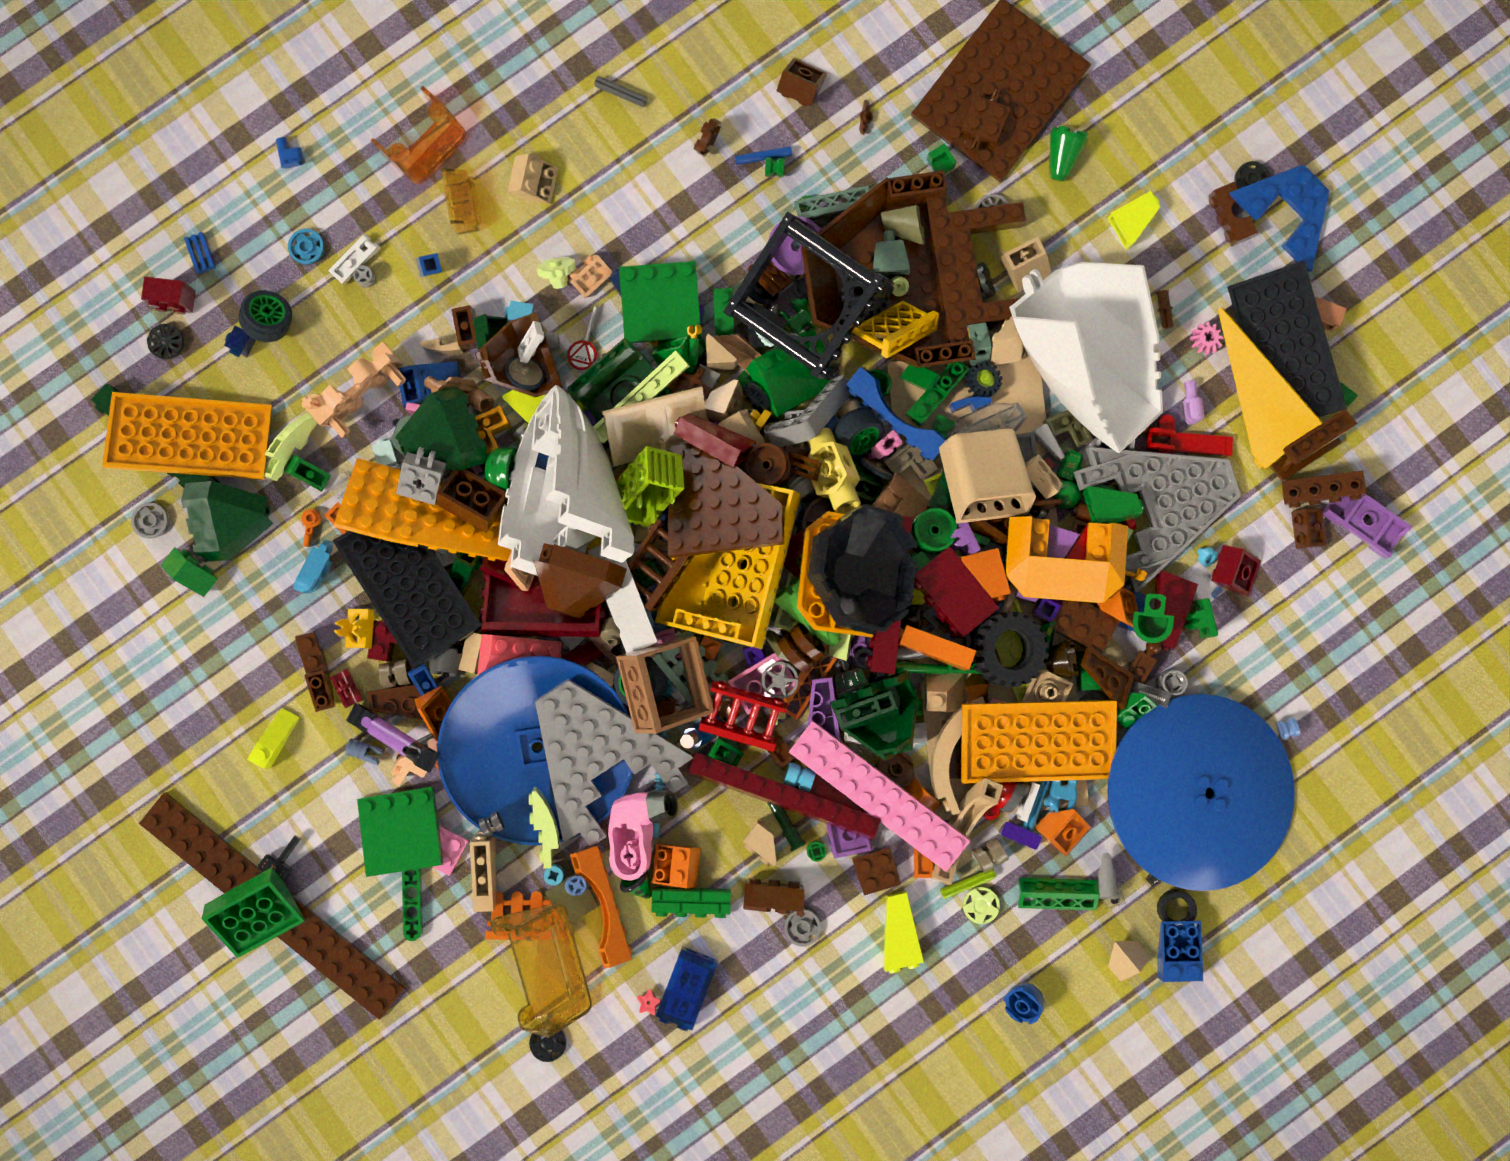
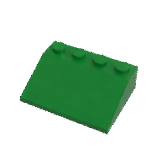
[746,329,833,417]
[201,867,305,958]

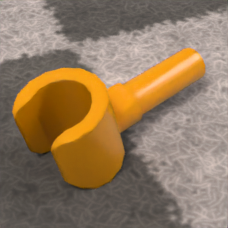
[1125,568,1148,581]

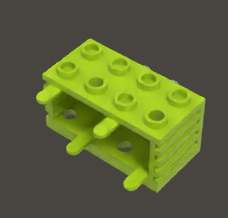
[616,446,684,528]

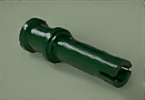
[767,803,806,852]

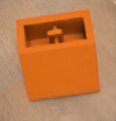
[652,844,701,888]

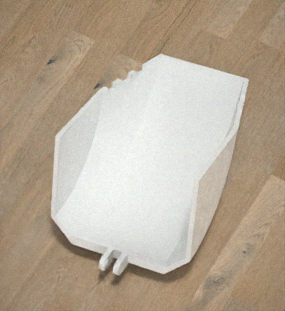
[1009,262,1163,453]

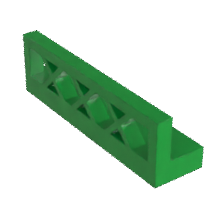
[1018,877,1100,910]

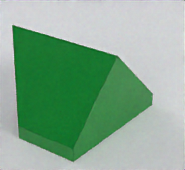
[708,736,744,767]

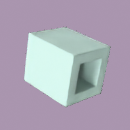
[372,438,400,467]

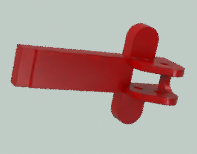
[1145,415,1233,457]

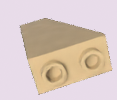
[470,830,496,912]

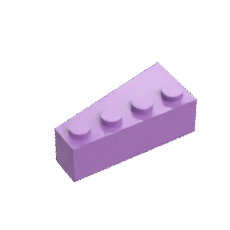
[808,676,842,742]

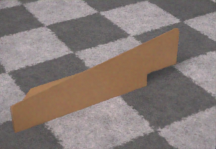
[714,333,763,374]

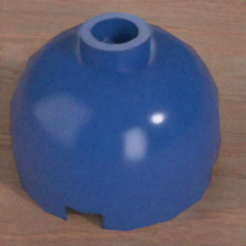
[1004,983,1045,1024]

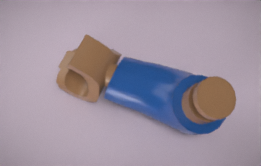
[680,696,743,748]

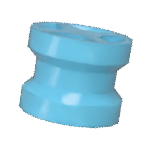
[544,864,565,886]

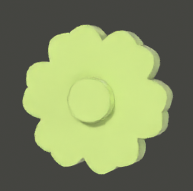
[537,257,576,289]

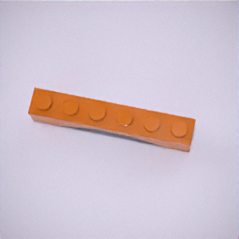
[570,846,632,968]

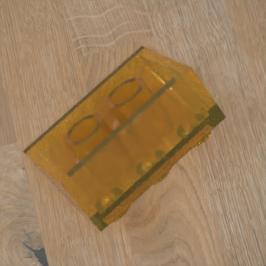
[441,168,482,235]

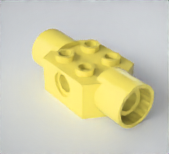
[804,428,861,514]

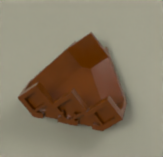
[475,312,563,398]
[533,543,627,618]

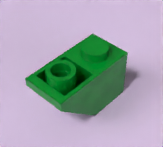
[1117,693,1157,728]

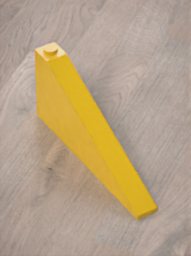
[1218,307,1323,469]

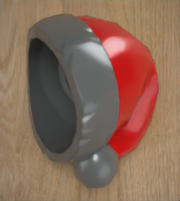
[996,782,1027,812]

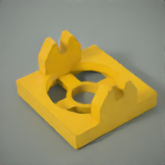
[334,609,375,649]

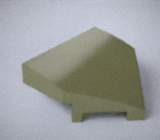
[766,629,792,668]

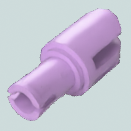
[1183,380,1205,425]

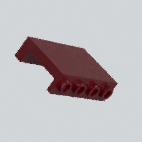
[914,546,999,639]

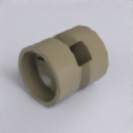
[378,659,412,689]
[972,837,1009,873]

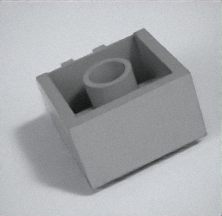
[396,447,446,505]

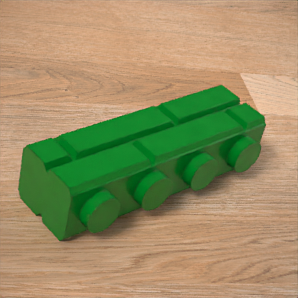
[651,887,731,918]

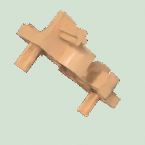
[302,341,407,438]

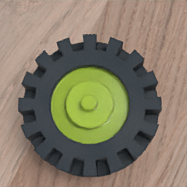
[965,362,1003,398]

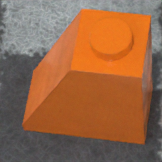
[960,548,1011,602]

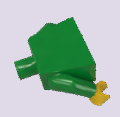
[650,325,702,375]

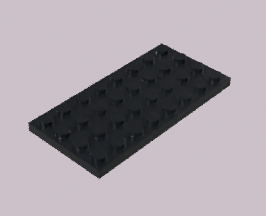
[1227,260,1348,418]
[332,531,482,670]

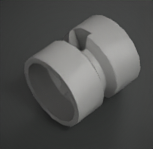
[1156,670,1188,695]

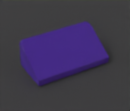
[999,822,1042,850]

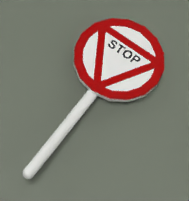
[567,306,597,371]

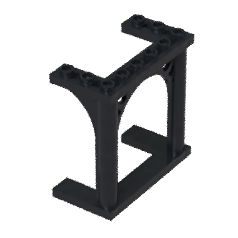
[723,211,895,380]

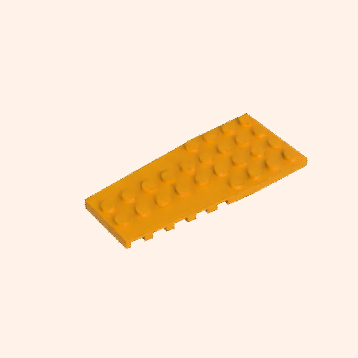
[334,458,512,561]

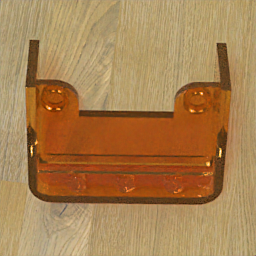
[370,86,466,184]

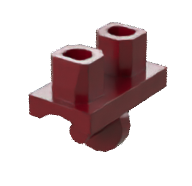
[330,668,364,708]

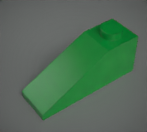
[713,288,734,336]

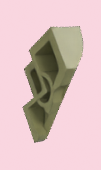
[881,205,925,245]

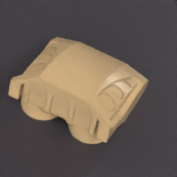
[718,409,765,446]

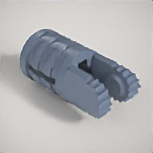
[345,738,385,765]

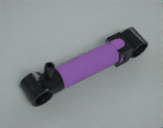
[346,703,440,773]

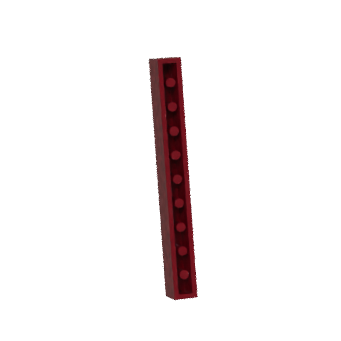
[689,753,881,841]

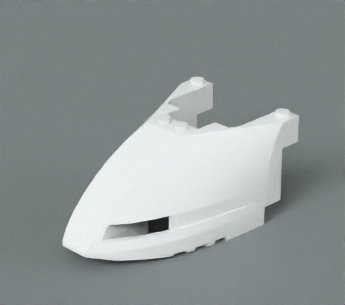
[498,385,635,576]

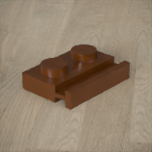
[747,260,793,297]

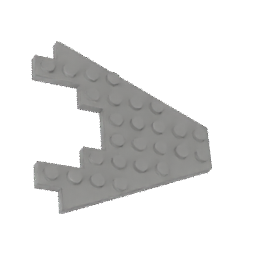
[1074,447,1241,593]
[535,679,693,847]

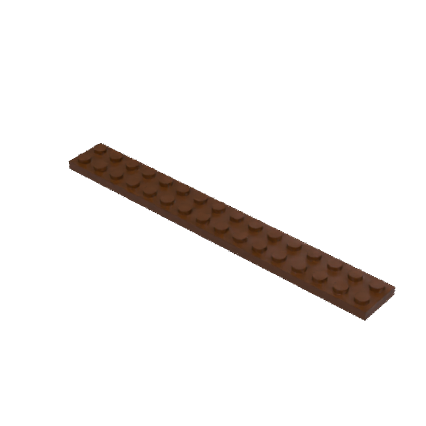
[139,792,406,1020]

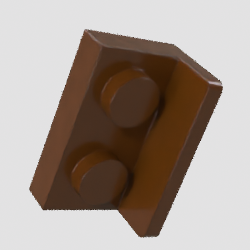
[1291,508,1327,549]

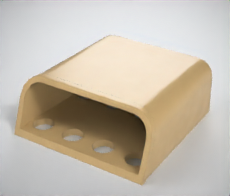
[939,429,1036,524]

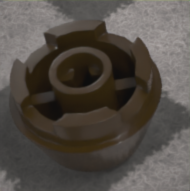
[1048,640,1079,679]

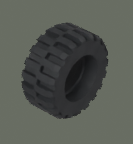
[969,612,1049,687]

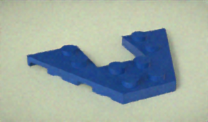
[1229,164,1330,272]

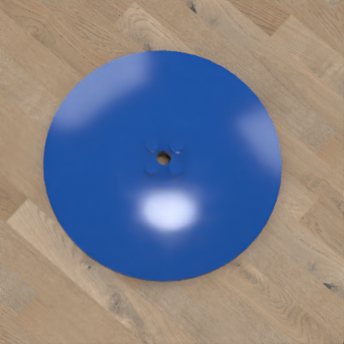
[437,656,633,845]
[1107,694,1295,891]

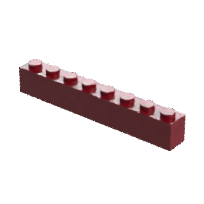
[867,516,913,675]

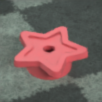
[637,989,662,1015]

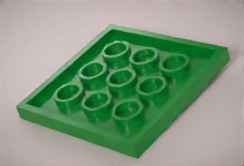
[619,261,702,344]
[357,787,444,877]

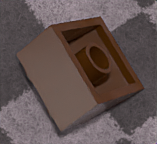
[776,58,827,106]

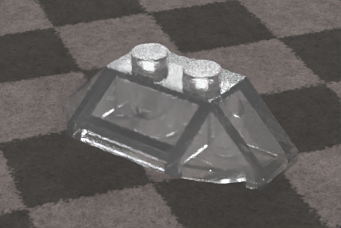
[948,403,1027,437]

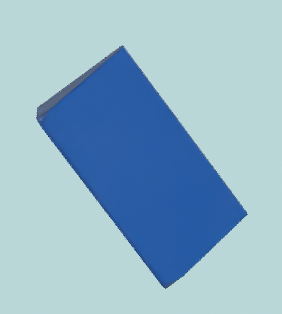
[408,663,439,696]

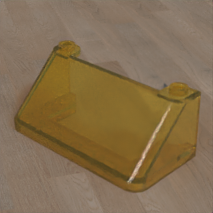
[490,904,592,1038]

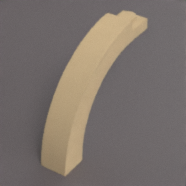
[930,696,985,815]
[931,778,1003,885]

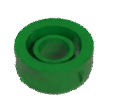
[485,448,517,492]

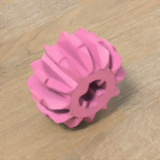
[1190,322,1224,355]

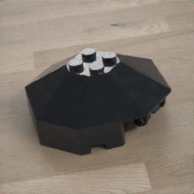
[808,504,918,635]

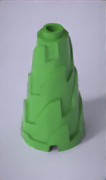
[774,575,841,646]

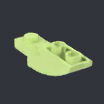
[264,413,317,481]
[529,787,560,868]

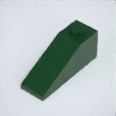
[835,691,900,730]

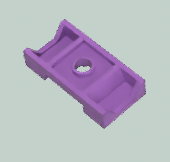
[1323,494,1412,559]

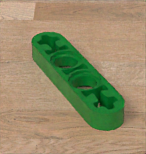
[402,869,423,941]

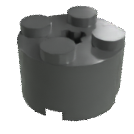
[428,645,466,677]

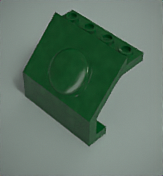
[567,338,673,422]

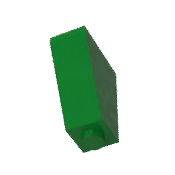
[1083,486,1144,524]

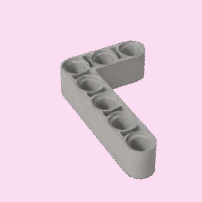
[765,374,851,447]

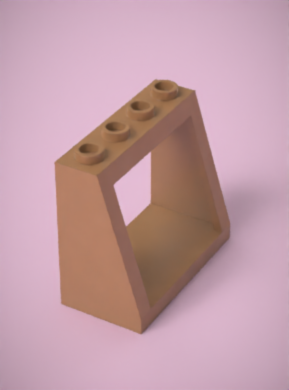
[616,636,714,734]

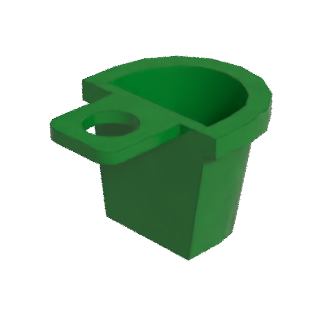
[1133,594,1175,643]

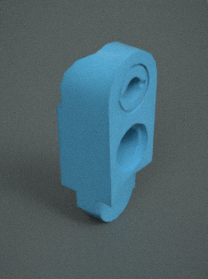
[294,539,333,594]

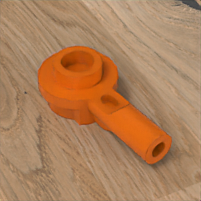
[301,509,321,547]

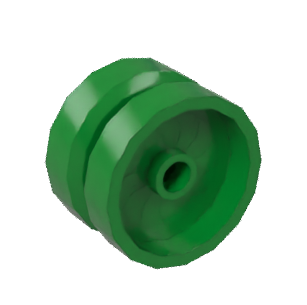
[911,508,957,554]

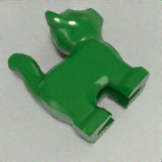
[779,298,816,336]

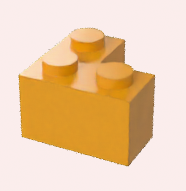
[475,406,512,458]

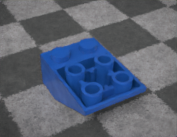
[397,361,460,408]
[1157,921,1203,982]

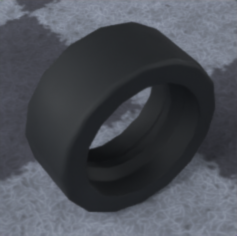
[1157,890,1197,921]

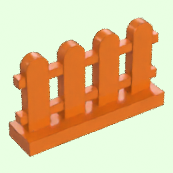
[485,891,566,940]

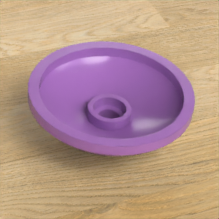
[768,216,820,275]

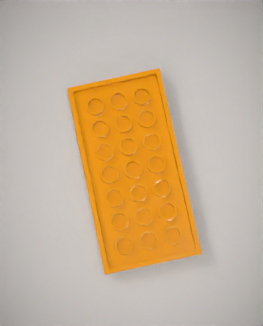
[102,392,273,480]
[961,700,1117,783]

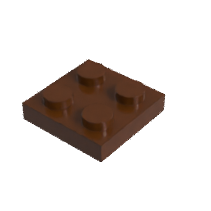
[852,846,901,896]

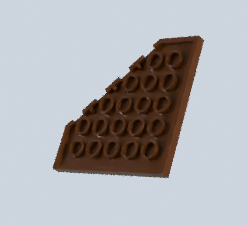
[668,443,785,558]

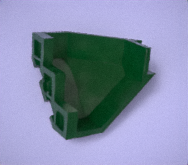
[394,386,487,470]
[181,481,274,562]
[830,670,918,761]

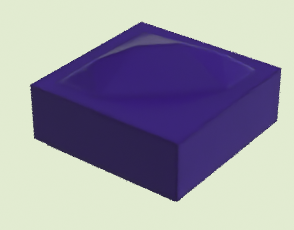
[742,646,767,667]

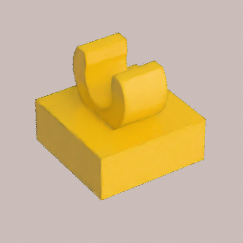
[750,409,771,432]

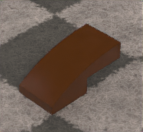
[763,729,797,770]

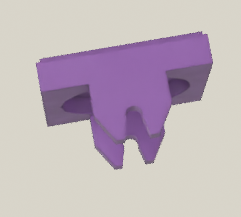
[946,518,981,557]

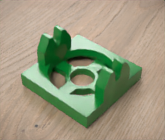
[1184,598,1218,639]

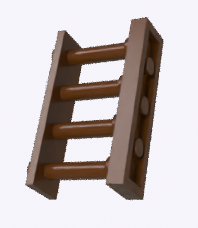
[1270,409,1358,481]
[628,519,695,611]

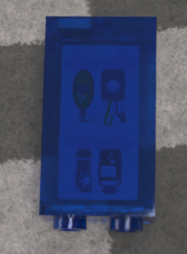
[656,946,718,1031]

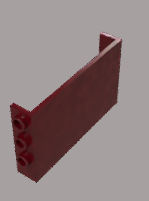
[480,572,606,637]

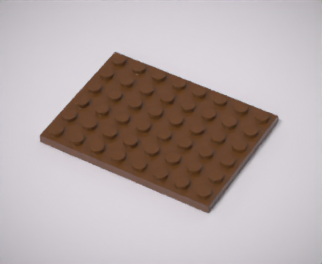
[911,0,1092,183]

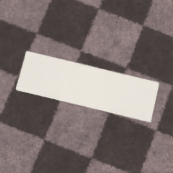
[587,545,658,653]

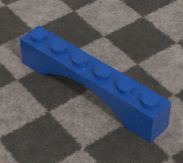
[846,367,947,461]

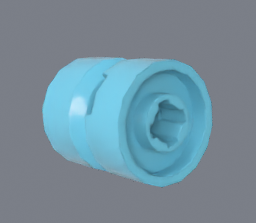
[783,762,816,793]

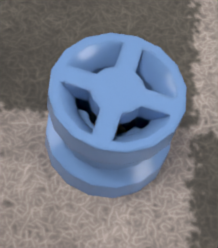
[1277,717,1300,740]
[565,876,587,896]

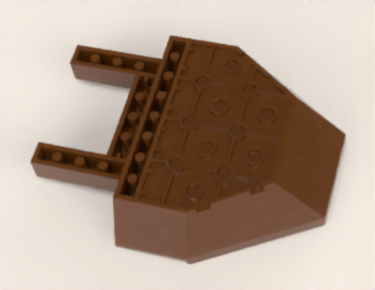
[800,170,1026,368]

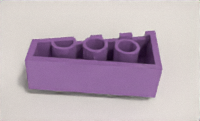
[1016,524,1080,604]

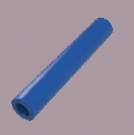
[735,146,792,165]

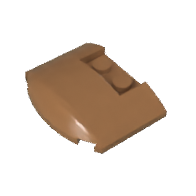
[872,473,929,519]

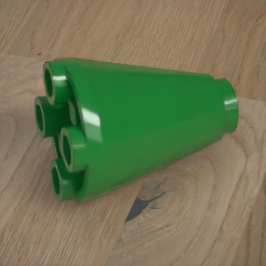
[1049,126,1088,182]

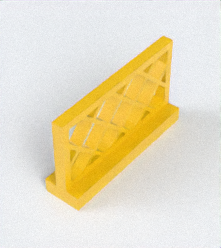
[852,301,939,358]

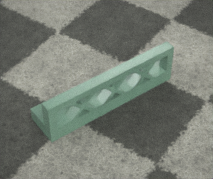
[794,185,870,227]

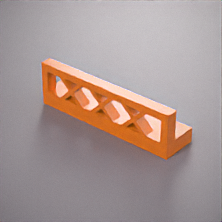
[783,644,837,720]

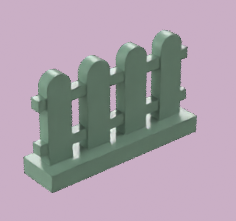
[650,630,728,708]

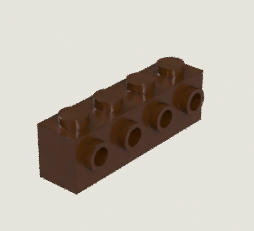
[1282,470,1366,508]

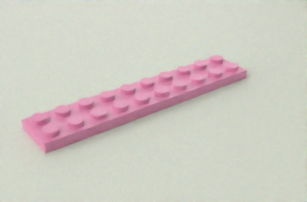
[789,720,970,872]

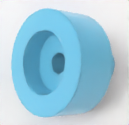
[1197,547,1218,567]

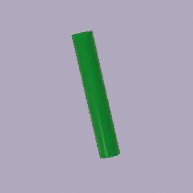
[895,662,948,674]

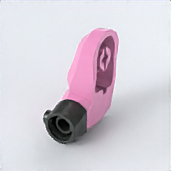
[608,790,678,880]

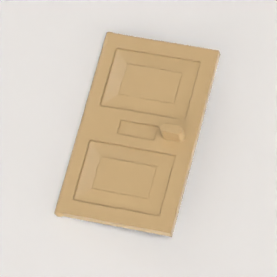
[602,386,707,466]

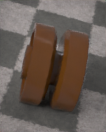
[744,443,793,487]
[778,623,827,673]

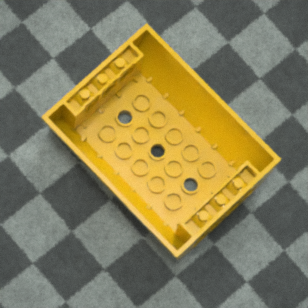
[655,483,801,649]

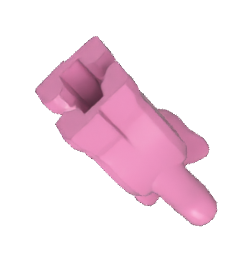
[868,430,902,459]

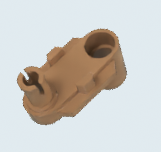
[424,376,495,413]

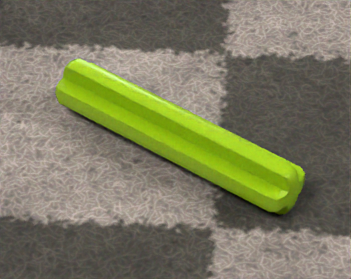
[940,869,996,899]

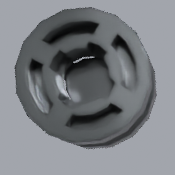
[478,811,505,837]

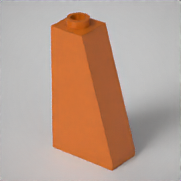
[898,625,976,671]

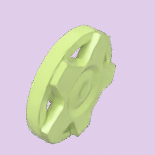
[963,887,1000,924]

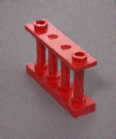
[698,681,788,752]

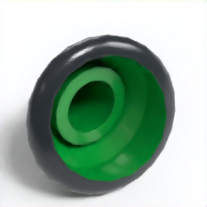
[620,870,651,899]

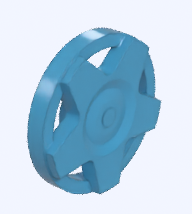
[288,229,324,265]

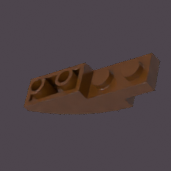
[295,631,335,712]

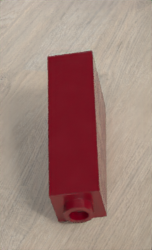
[674,413,756,468]
[1154,570,1198,652]

